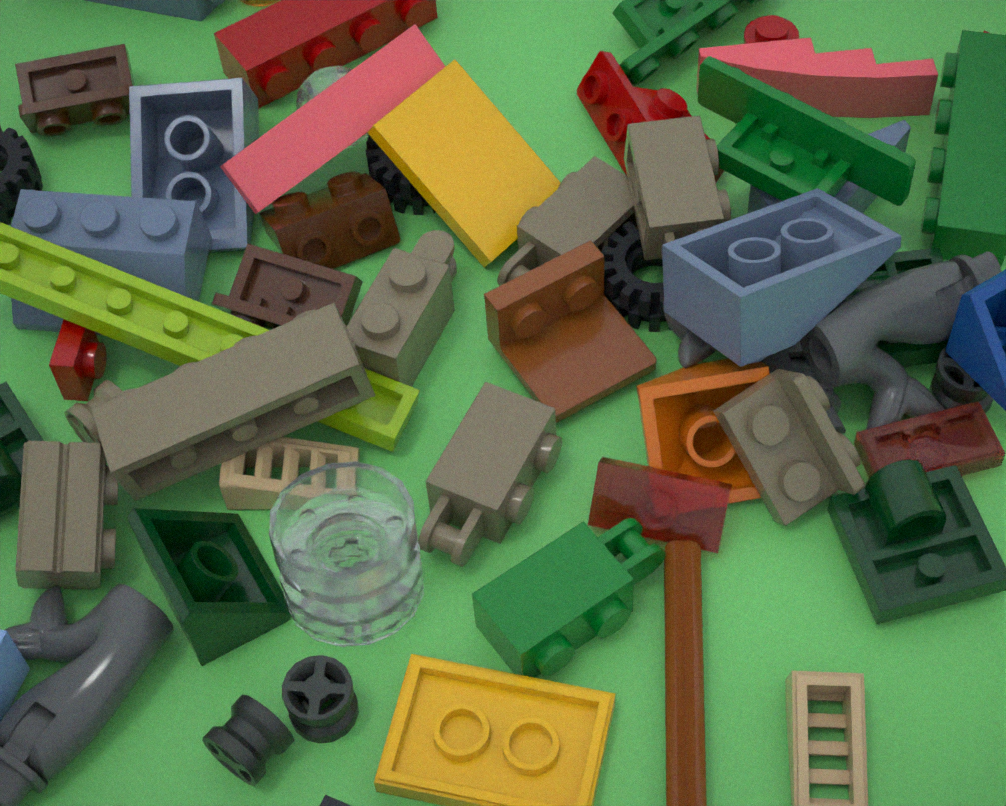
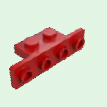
[576,51,724,183]

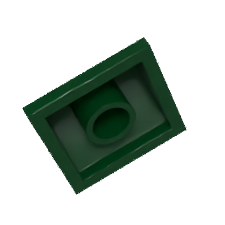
[127,508,295,666]

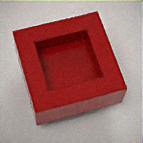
[49,319,107,401]

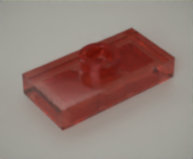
[854,401,1006,478]
[588,457,733,553]

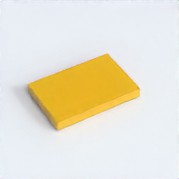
[367,59,561,268]
[374,654,616,806]

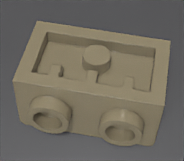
[713,369,866,526]

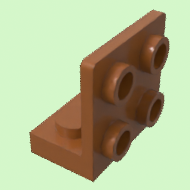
[484,240,657,423]

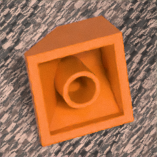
[636,358,770,516]

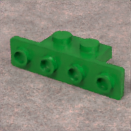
[612,0,760,86]
[698,56,916,206]

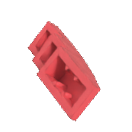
[220,24,446,214]
[696,37,938,118]

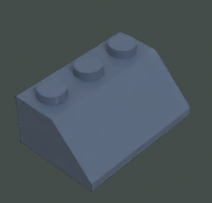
[11,189,212,335]

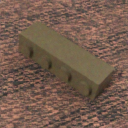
[91,302,376,501]

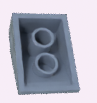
[129,78,259,253]
[662,188,901,367]

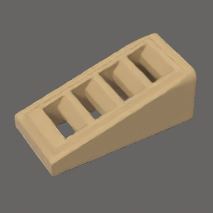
[219,437,360,510]
[785,671,868,806]

